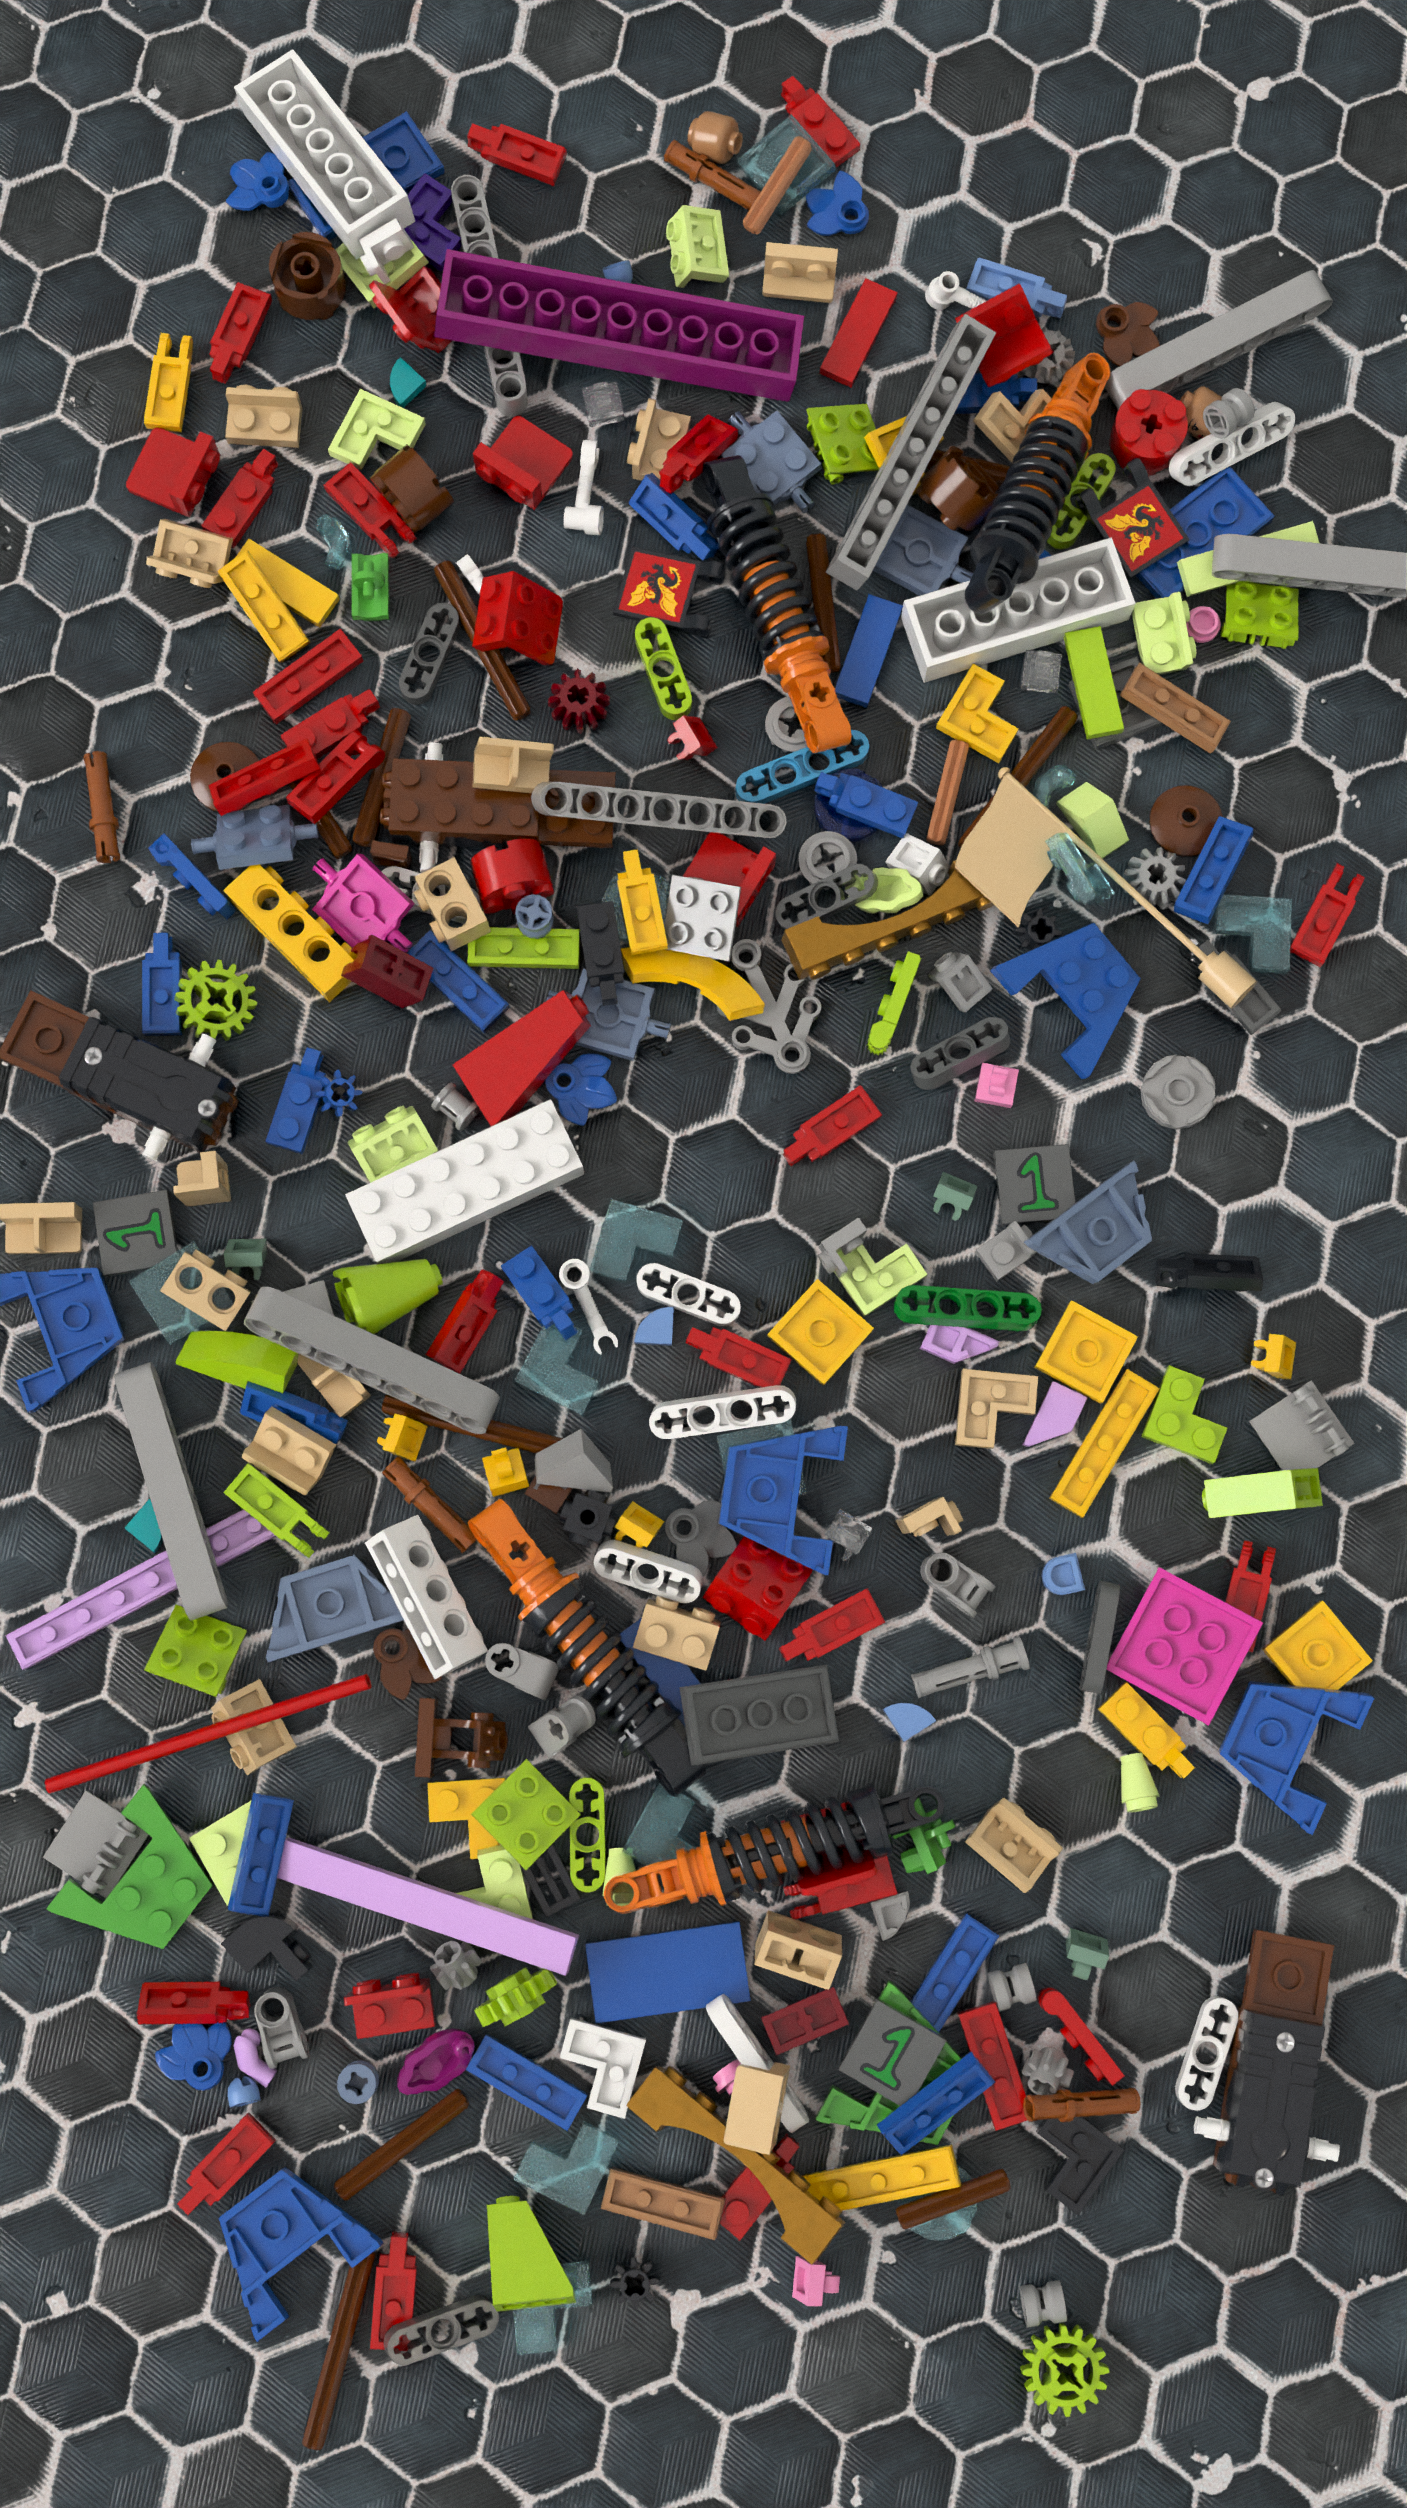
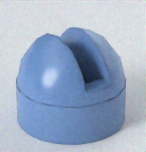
[602,260,633,283]
[227,2076,261,2108]

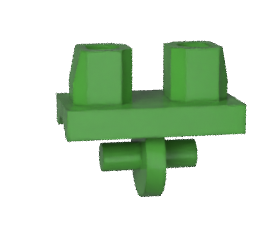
[352,553,389,621]
[893,1798,956,1874]

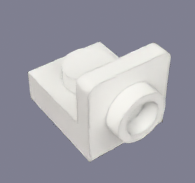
[359,218,414,284]
[885,833,950,896]

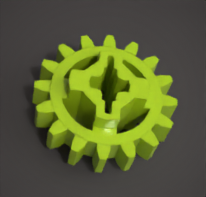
[174,960,257,1041]
[474,1967,557,2027]
[1020,2322,1109,2417]

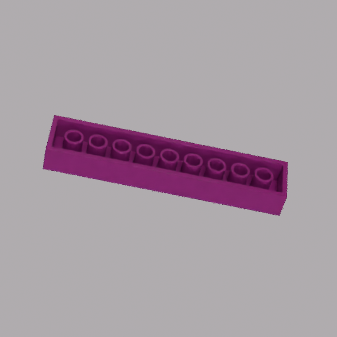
[434,249,804,402]

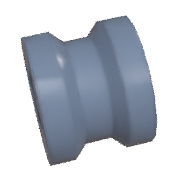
[515,894,554,939]
[337,2060,380,2104]

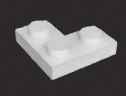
[560,2017,646,2119]

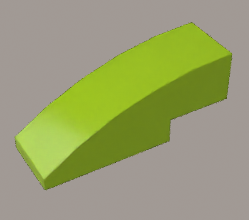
[176,1331,298,1393]

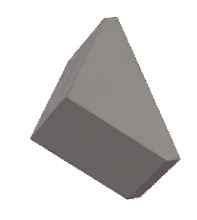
[534,1429,613,1493]

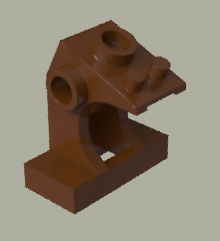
[415,1698,508,1778]

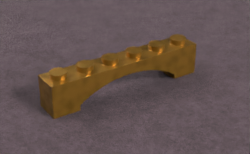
[781,860,994,980]
[626,2066,845,2265]

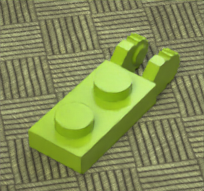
[867,951,921,1056]
[223,1463,330,1558]

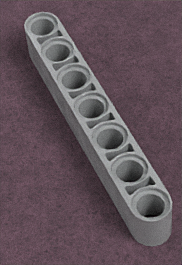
[451,175,528,417]
[1104,270,1333,410]
[1212,534,1407,598]
[531,781,786,838]
[244,1287,500,1434]
[114,1362,228,1621]

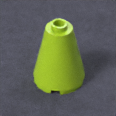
[333,1259,443,1334]

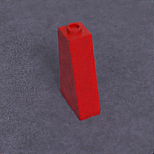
[452,990,591,1127]

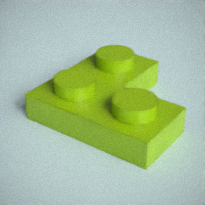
[1141,1365,1227,1464]

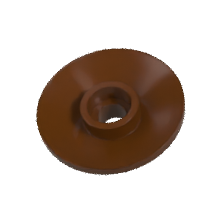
[190,742,259,812]
[1149,785,1222,857]

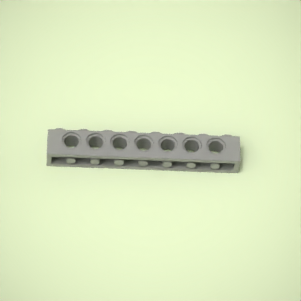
[826,314,996,591]

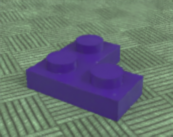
[404,173,462,272]

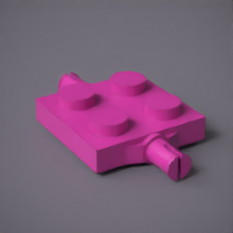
[312,854,415,953]

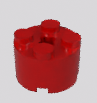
[1109,389,1188,476]
[471,839,555,914]

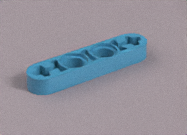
[735,730,869,804]

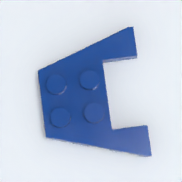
[990,923,1141,1079]
[0,1268,125,1413]
[718,1426,848,1575]
[1219,1681,1374,1835]
[219,2167,384,2342]

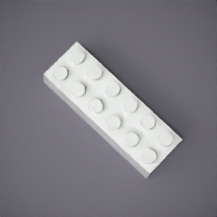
[234,49,415,260]
[901,537,1136,683]
[345,1099,584,1264]

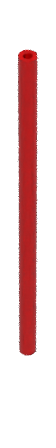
[45,1674,371,1794]

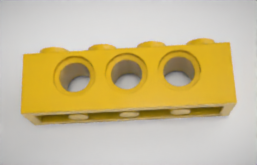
[223,864,357,1003]

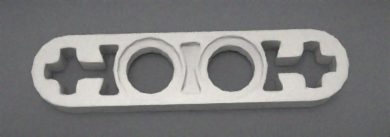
[1169,402,1295,486]
[649,1385,796,1439]
[706,1994,809,2133]

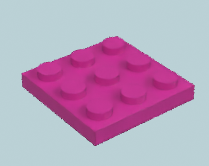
[1106,1567,1263,1726]

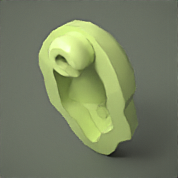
[845,867,923,914]

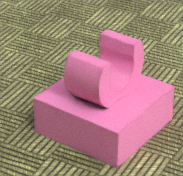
[974,1063,1019,1108]
[792,2256,840,2306]

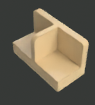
[472,737,554,794]
[173,1151,231,1206]
[0,1202,82,1254]
[298,1354,371,1418]
[724,2062,790,2155]

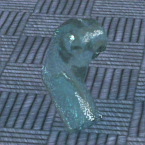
[316,514,350,570]
[1033,765,1075,808]

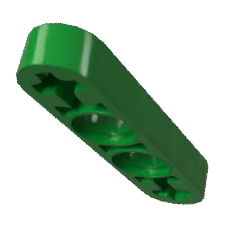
[894,1285,1042,1331]

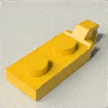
[617,849,668,955]
[1098,1682,1195,1778]

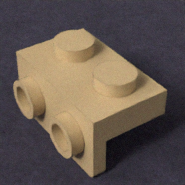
[146,519,233,588]
[633,1596,721,1671]
[965,1798,1063,1893]

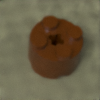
[269,232,346,320]
[370,444,454,534]
[916,446,999,531]

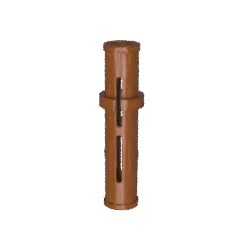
[664,140,761,210]
[83,751,121,863]
[382,1456,477,1554]
[1023,2087,1141,2122]

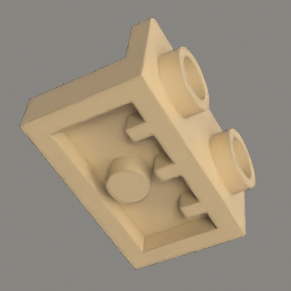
[762,242,838,303]
[225,385,302,448]
[627,398,691,481]
[242,1406,336,1495]
[896,1497,963,1537]
[211,1679,297,1775]

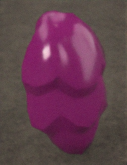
[397,2028,474,2095]

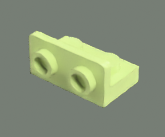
[666,205,729,288]
[1132,592,1196,675]
[347,1106,438,1183]

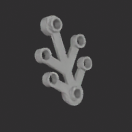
[717,939,821,1074]

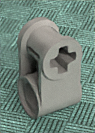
[920,1553,996,1618]
[485,1643,559,1701]
[528,1696,596,1759]
[254,1987,310,2069]

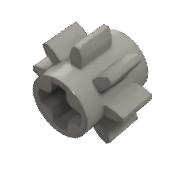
[430,1940,482,1990]
[1022,2047,1074,2095]

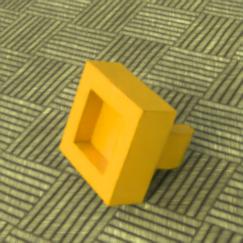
[1251,1334,1296,1379]
[377,1413,428,1462]
[482,1447,529,1497]
[615,1501,665,1548]

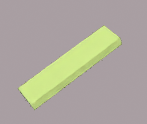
[1177,521,1319,597]

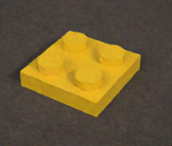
[767,1278,874,1386]
[1034,1300,1138,1404]
[1262,1600,1373,1690]

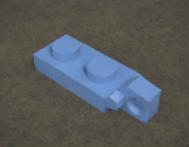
[966,258,1067,318]

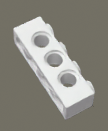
[365,1515,488,1679]

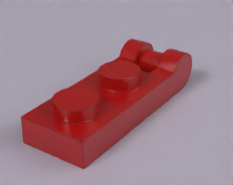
[286,730,385,824]
[1037,1987,1125,2086]

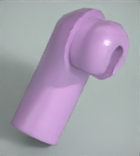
[233,2028,277,2088]

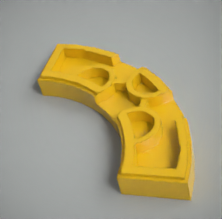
[621,947,765,1021]

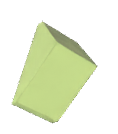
[1056,782,1129,859]

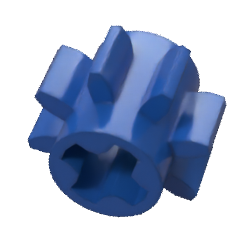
[314,1070,362,1118]

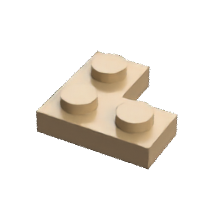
[973,389,1052,463]
[955,1369,1038,1449]

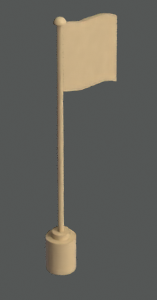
[954,767,1257,1009]

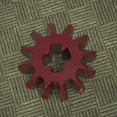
[548,668,610,734]

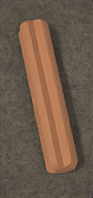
[743,136,812,235]
[926,740,969,846]

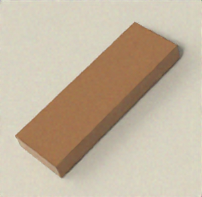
[1119,662,1231,754]
[601,2167,726,2240]

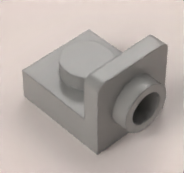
[928,952,993,1013]
[818,1218,867,1278]
[975,1221,1036,1282]

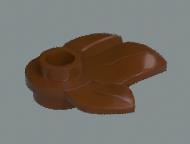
[1096,302,1160,367]
[373,1628,442,1700]

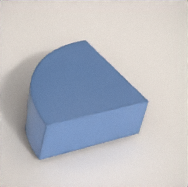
[634,1307,674,1346]
[882,1703,936,1742]

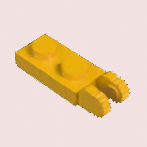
[144,333,193,432]

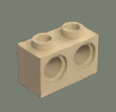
[413,857,491,951]
[160,1249,250,1331]
[754,1910,842,1990]

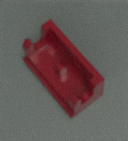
[341,934,433,1008]
[761,1986,849,2056]

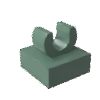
[933,1172,977,1221]
[224,1238,267,1280]
[1066,1928,1109,1980]

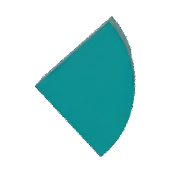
[390,357,427,408]
[125,1498,163,1553]

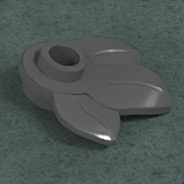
[665,1500,737,1577]

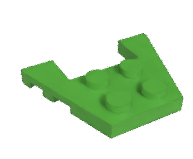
[46,1784,213,1949]
[816,1980,962,2145]

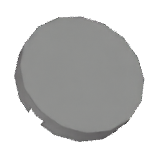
[1140,1055,1216,1129]

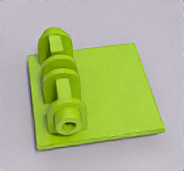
[806,404,879,484]
[1221,581,1299,649]
[144,1605,247,1697]
[471,1759,581,1870]

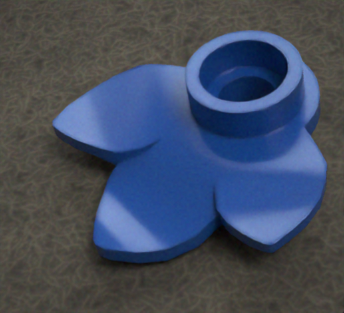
[226,152,289,211]
[805,171,869,236]
[546,1054,617,1126]
[155,2022,232,2091]

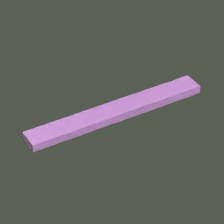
[5,1509,276,1670]
[277,1838,579,1976]

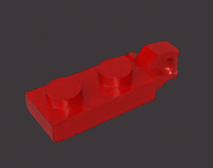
[781,76,861,170]
[467,123,567,186]
[209,282,273,384]
[659,414,738,494]
[201,449,278,548]
[280,689,380,759]
[782,1085,882,1166]
[426,1269,504,1374]
[685,1327,792,1388]
[779,1588,885,1662]
[137,1981,250,2024]
[177,2112,276,2215]
[720,2133,800,2240]
[370,2232,417,2351]

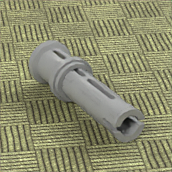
[911,1636,1030,1698]

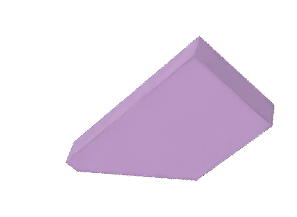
[920,1325,1000,1364]
[1022,1381,1087,1447]

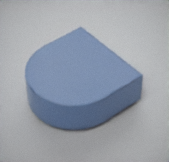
[1041,1553,1085,1595]

